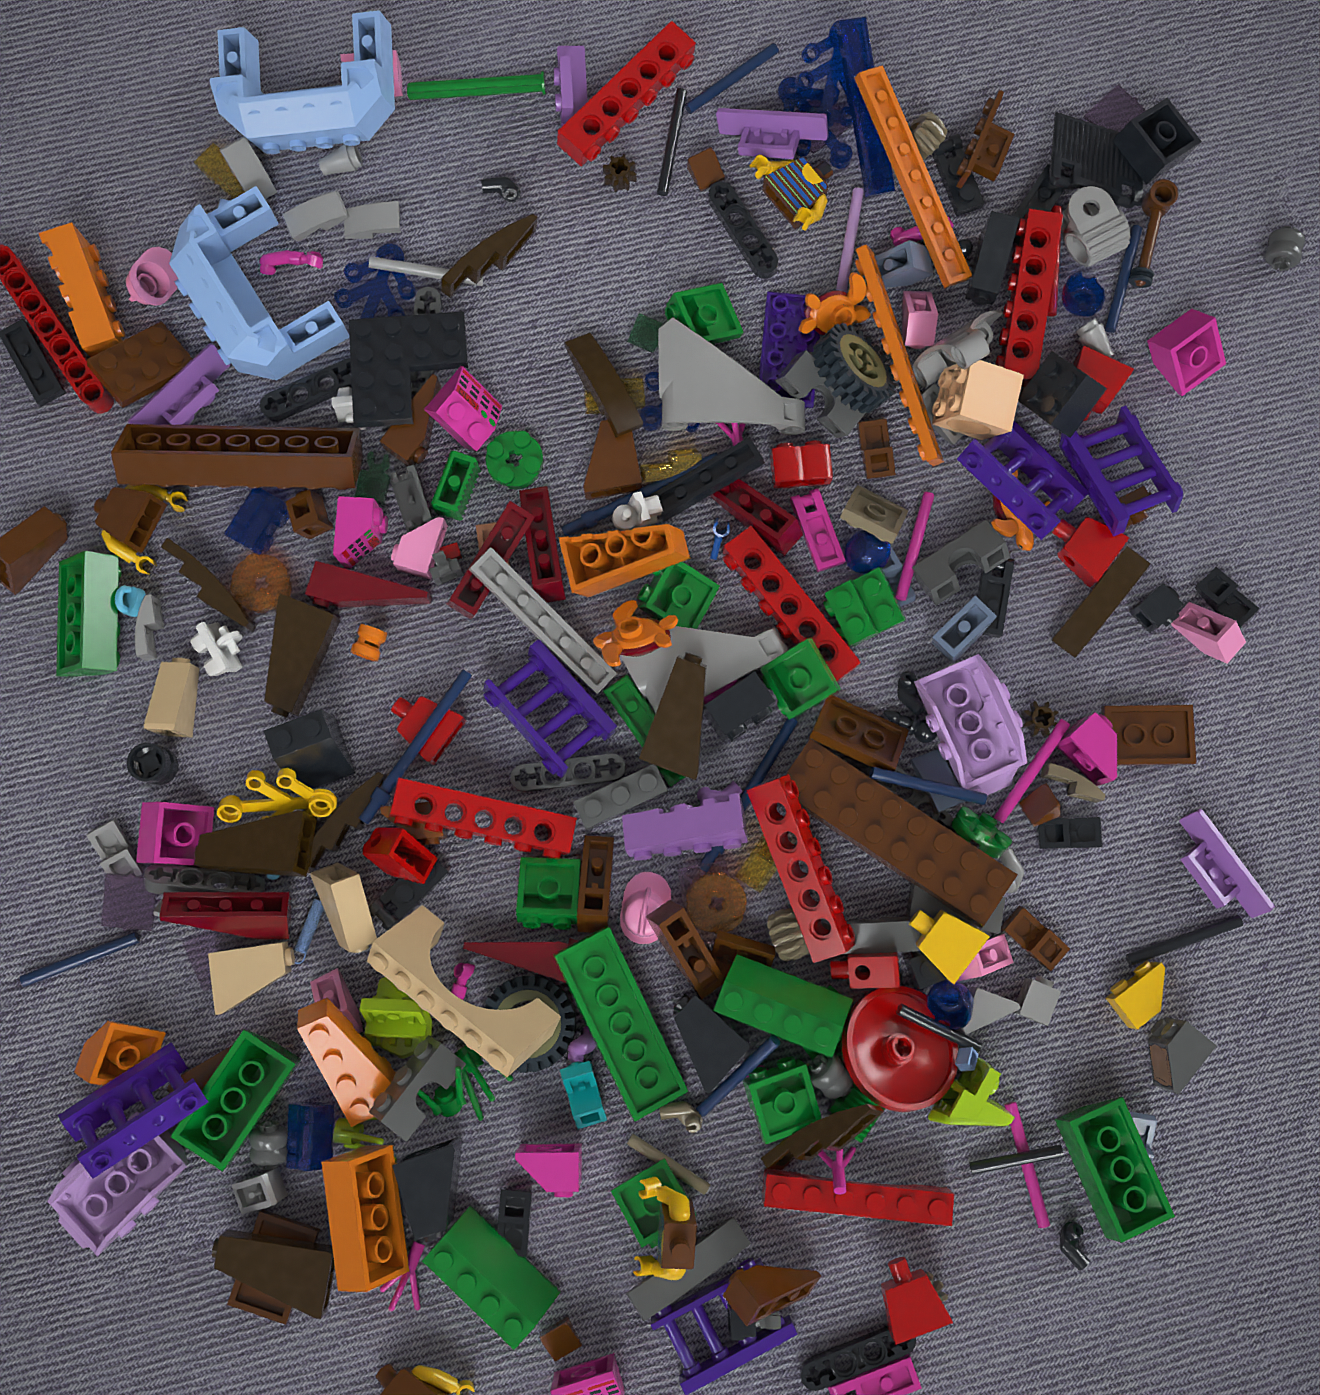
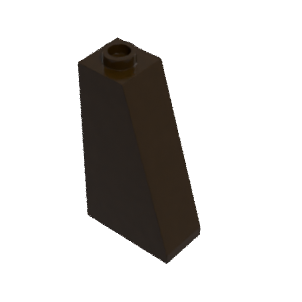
[264,593,340,718]
[639,652,707,780]
[194,810,317,877]
[212,1229,335,1319]

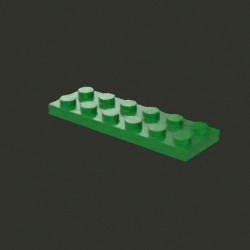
[553,926,689,1122]

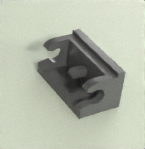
[391,465,433,533]

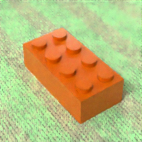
[321,1145,409,1292]

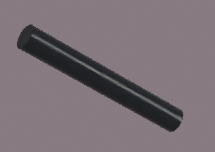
[896,1003,982,1053]
[969,1144,1064,1175]

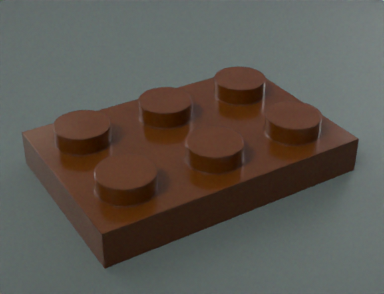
[87,321,193,408]
[809,695,909,771]
[1101,705,1197,766]
[227,1209,320,1325]

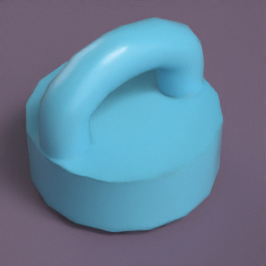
[115,585,146,617]

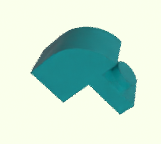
[560,1061,607,1129]

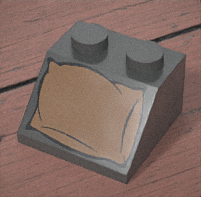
[1148,1017,1217,1095]

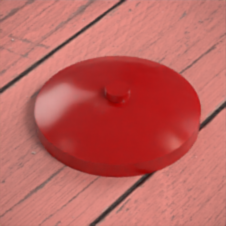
[842,986,958,1112]

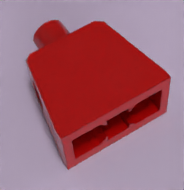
[1073,346,1134,421]
[1052,517,1129,587]
[391,696,467,766]
[363,827,438,884]
[830,952,900,988]
[881,1257,953,1345]

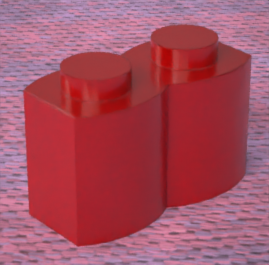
[770,440,833,488]

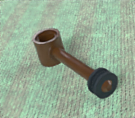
[1129,179,1179,288]

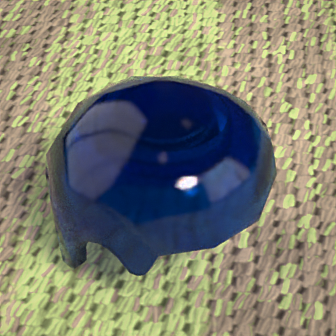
[1061,271,1106,317]
[844,530,891,574]
[927,980,974,1030]

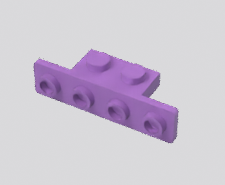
[553,46,589,134]
[716,108,828,159]
[128,343,231,425]
[1179,809,1275,918]

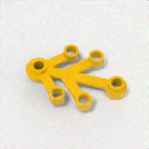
[217,768,337,823]

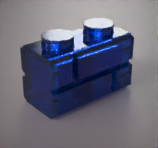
[224,487,289,557]
[286,1101,335,1171]

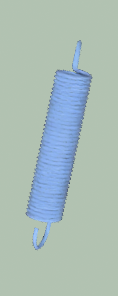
[294,893,324,964]

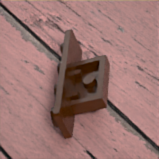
[956,89,1015,189]
[676,930,798,979]

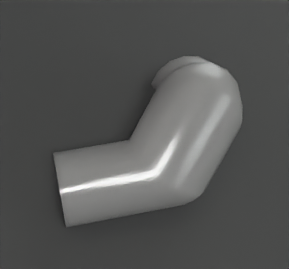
[1000,848,1024,893]

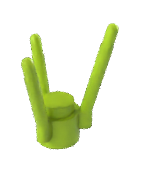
[333,1117,397,1162]

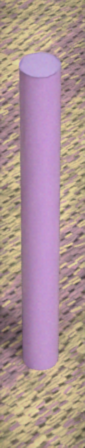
[836,188,864,293]

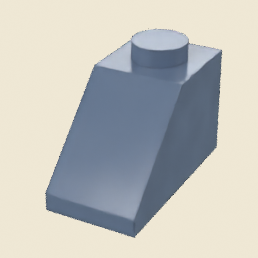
[875,240,933,288]
[932,596,997,664]

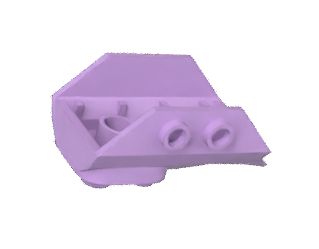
[914,654,1027,795]
[48,1112,187,1257]

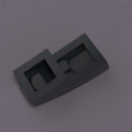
[1195,567,1260,629]
[1038,817,1103,849]
[498,1189,532,1257]

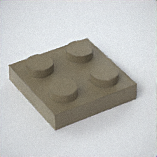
[840,485,909,544]

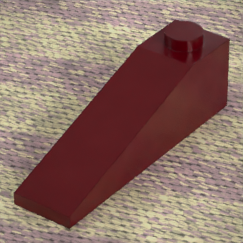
[710,479,803,556]
[519,486,566,603]
[446,501,535,619]
[305,561,432,609]
[159,892,291,939]
[463,938,579,983]

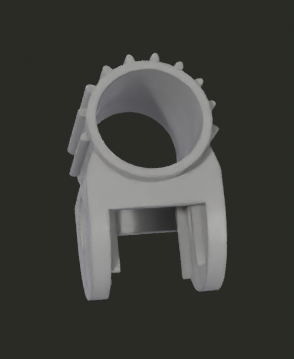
[1061,186,1131,268]

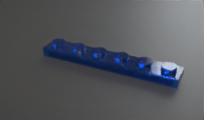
[836,16,895,197]

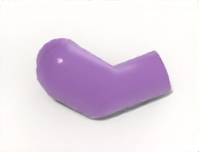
[697,781,743,803]
[567,1026,596,1063]

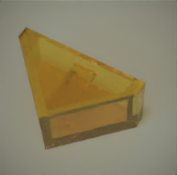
[735,834,777,893]

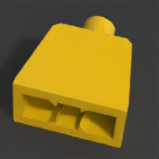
[909,909,990,984]

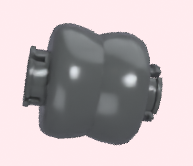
[1265,226,1306,271]
[809,1053,853,1099]
[249,1121,289,1170]

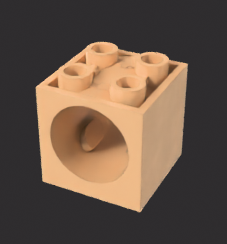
[932,360,1024,440]

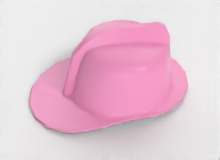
[126,247,178,306]
[620,872,671,944]

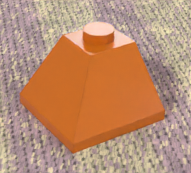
[74,1021,166,1086]

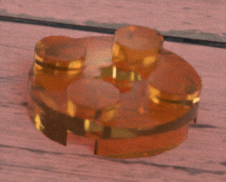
[230,554,292,613]
[686,872,747,934]

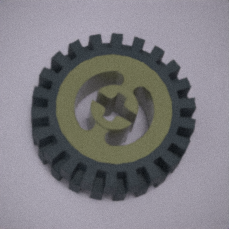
[812,323,896,414]
[485,975,577,1073]

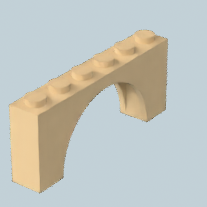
[367,905,561,1077]

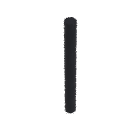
[657,88,687,196]
[1126,915,1243,966]

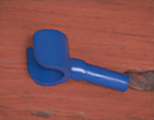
[710,518,730,560]

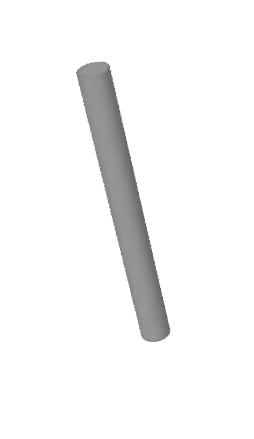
[369,256,483,286]

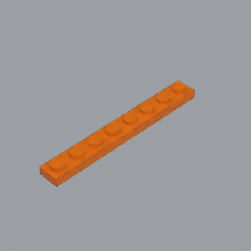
[854,65,972,289]
[855,244,944,467]

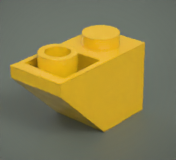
[1105,961,1165,1029]

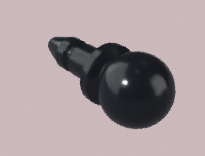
[883,710,937,743]

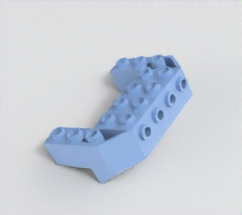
[210,10,395,154]
[169,186,350,380]

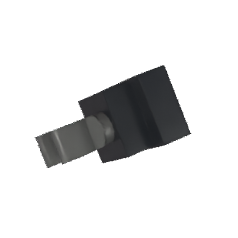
[727,1302,781,1340]

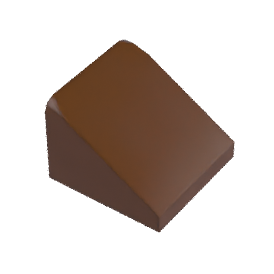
[687,147,725,192]
[1019,783,1060,827]
[539,1316,583,1361]

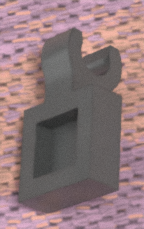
[429,550,464,586]

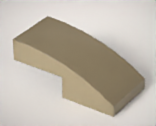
[1041,763,1105,803]

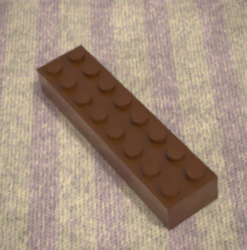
[111,424,363,490]
[786,739,1018,929]

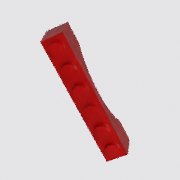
[762,1169,954,1226]

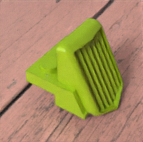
[359,977,432,1059]
[928,1057,1015,1126]

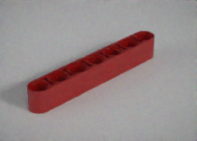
[0,245,114,413]

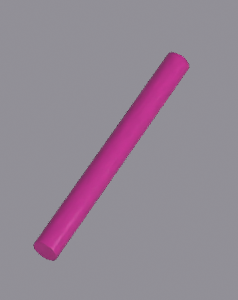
[895,492,934,601]
[994,719,1071,824]
[1004,1102,1050,1228]

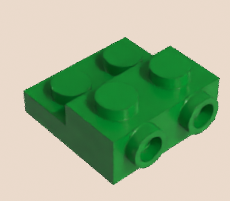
[665,283,744,345]
[637,562,720,629]
[823,567,906,646]
[760,638,841,720]
[516,857,581,930]
[742,1056,822,1144]
[611,1158,696,1248]

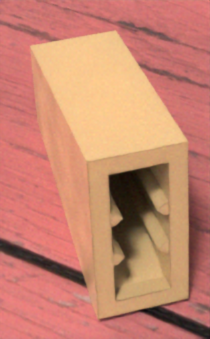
[144,658,200,738]
[310,862,377,953]
[208,941,295,1015]

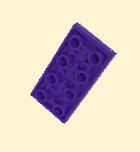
[759,291,820,408]

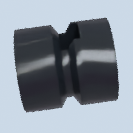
[126,742,179,785]

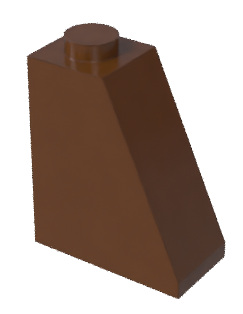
[583,418,642,500]
[0,506,68,595]

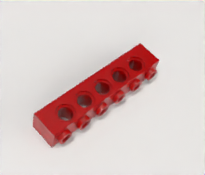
[557,21,696,167]
[995,208,1063,387]
[722,526,861,683]
[746,774,855,963]
[388,778,577,859]

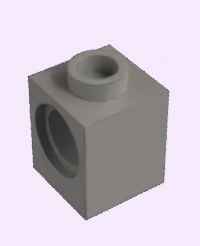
[1013,975,1061,1026]

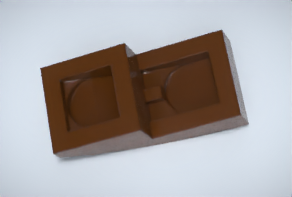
[857,418,896,479]
[1001,906,1070,971]

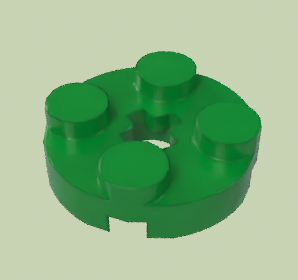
[485,430,544,490]
[952,806,1012,858]

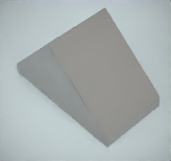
[958,987,1021,1035]
[232,1168,288,1215]

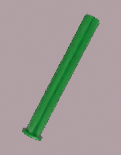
[407,71,546,100]

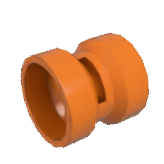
[350,624,388,662]

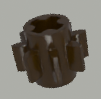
[603,154,637,192]
[1021,701,1059,738]

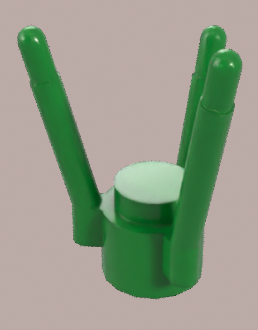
[454,1045,513,1121]
[417,1066,466,1117]

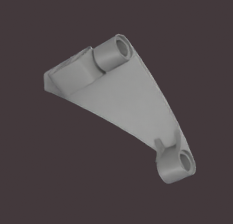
[912,310,1003,388]
[658,317,805,435]
[611,624,788,713]

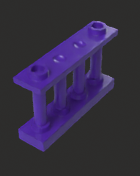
[1059,405,1184,537]
[957,421,1090,540]
[483,639,617,778]
[58,1042,208,1179]
[651,1258,798,1395]

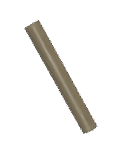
[626,1134,711,1195]

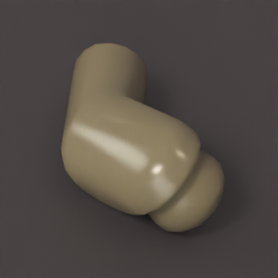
[659,1101,703,1133]

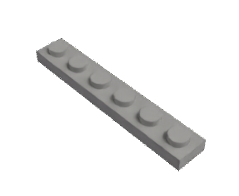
[469,547,617,695]

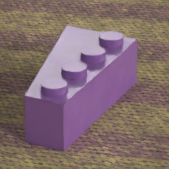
[622,793,748,860]

